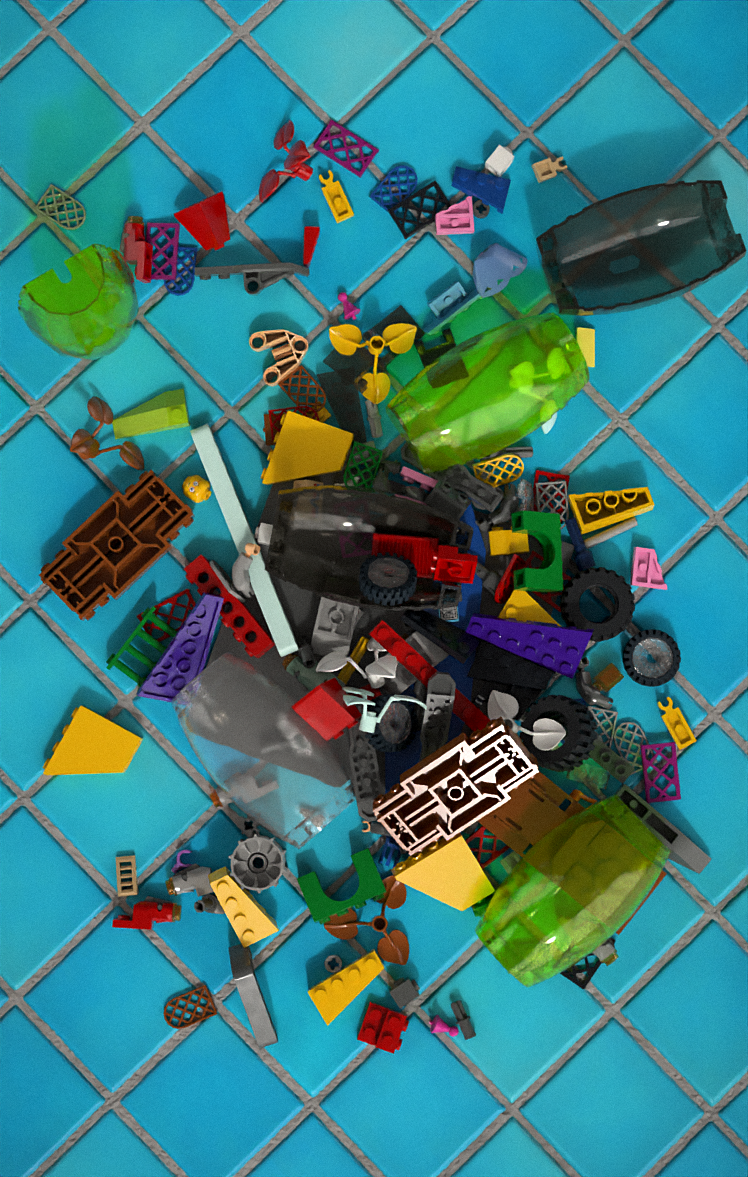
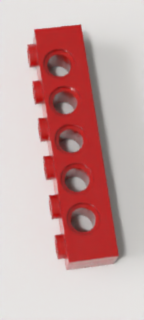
[184,554,275,659]

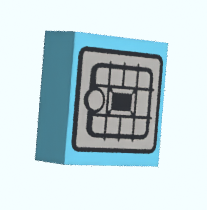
[438,602,459,623]

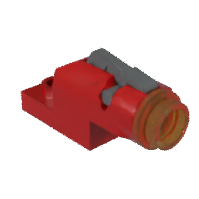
[119,216,153,283]
[112,896,182,930]

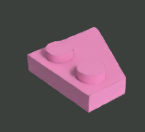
[435,196,474,235]
[630,547,667,590]

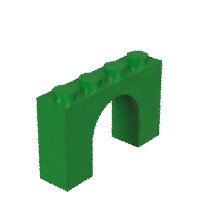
[511,510,563,593]
[297,848,387,925]

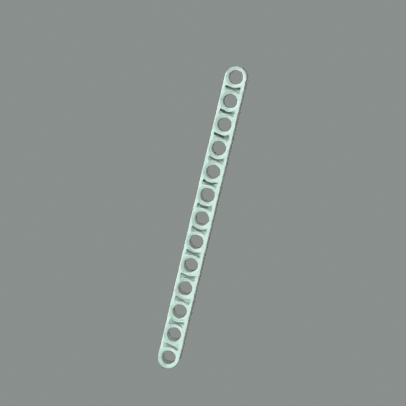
[190,423,299,657]

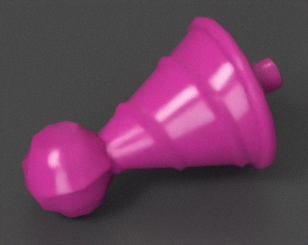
[338,292,361,320]
[429,1015,459,1037]

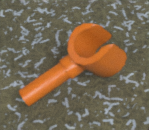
[569,789,597,805]

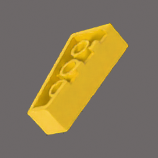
[568,487,655,535]
[208,866,279,948]
[307,949,385,1026]

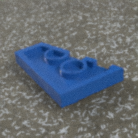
[451,166,511,214]

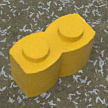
[488,526,529,556]

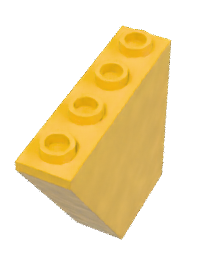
[261,410,354,485]
[43,705,143,775]
[391,833,495,911]

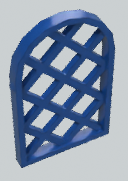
[370,165,418,214]
[164,246,198,296]

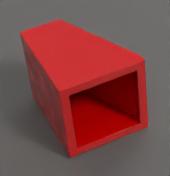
[291,677,362,741]

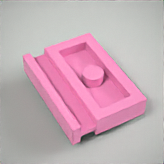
[400,466,438,492]

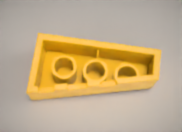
[497,590,561,627]

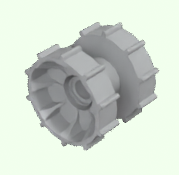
[229,833,288,894]

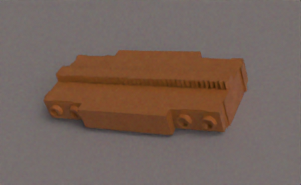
[39,469,195,621]
[373,717,539,856]

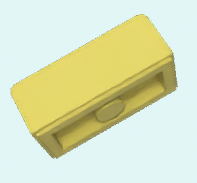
[575,327,595,367]

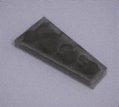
[317,368,367,446]

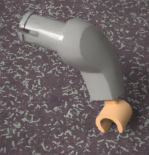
[232,543,260,598]

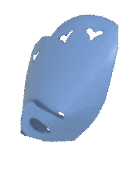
[473,243,528,298]

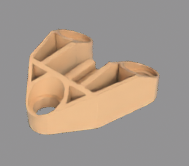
[249,329,309,387]

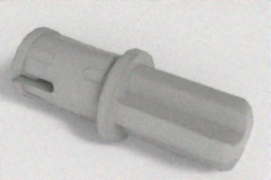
[365,400,383,438]

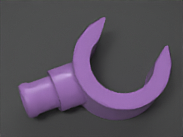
[171,850,192,874]

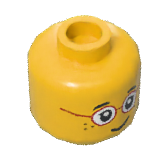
[182,475,211,503]

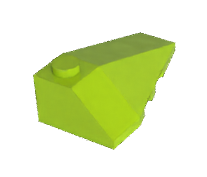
[112,389,190,439]

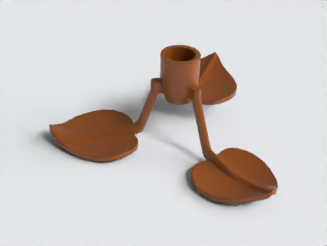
[70,396,144,471]
[324,875,409,965]

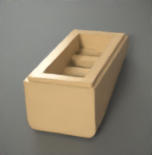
[116,855,139,897]

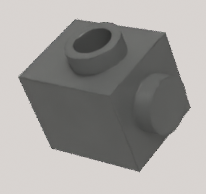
[389,977,420,1008]

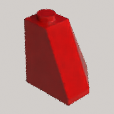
[174,191,230,251]

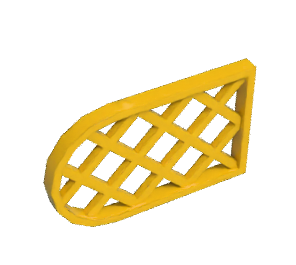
[472,453,524,487]

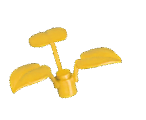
[329,323,417,404]

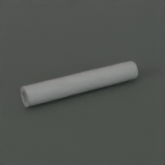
[584,517,638,549]

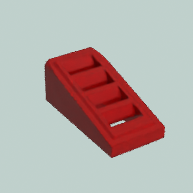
[303,226,320,268]

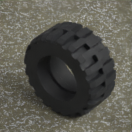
[559,567,635,642]
[520,695,597,772]

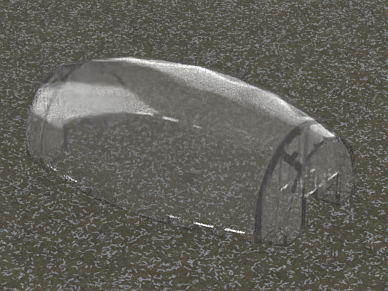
[171,651,356,850]

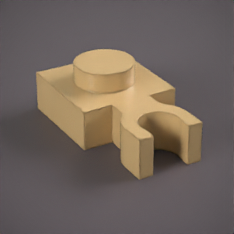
[531,156,568,183]

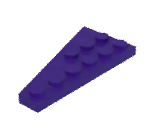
[136,592,224,706]
[466,613,594,679]

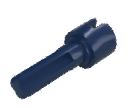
[565,517,596,571]

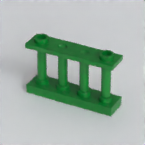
[106,606,178,691]

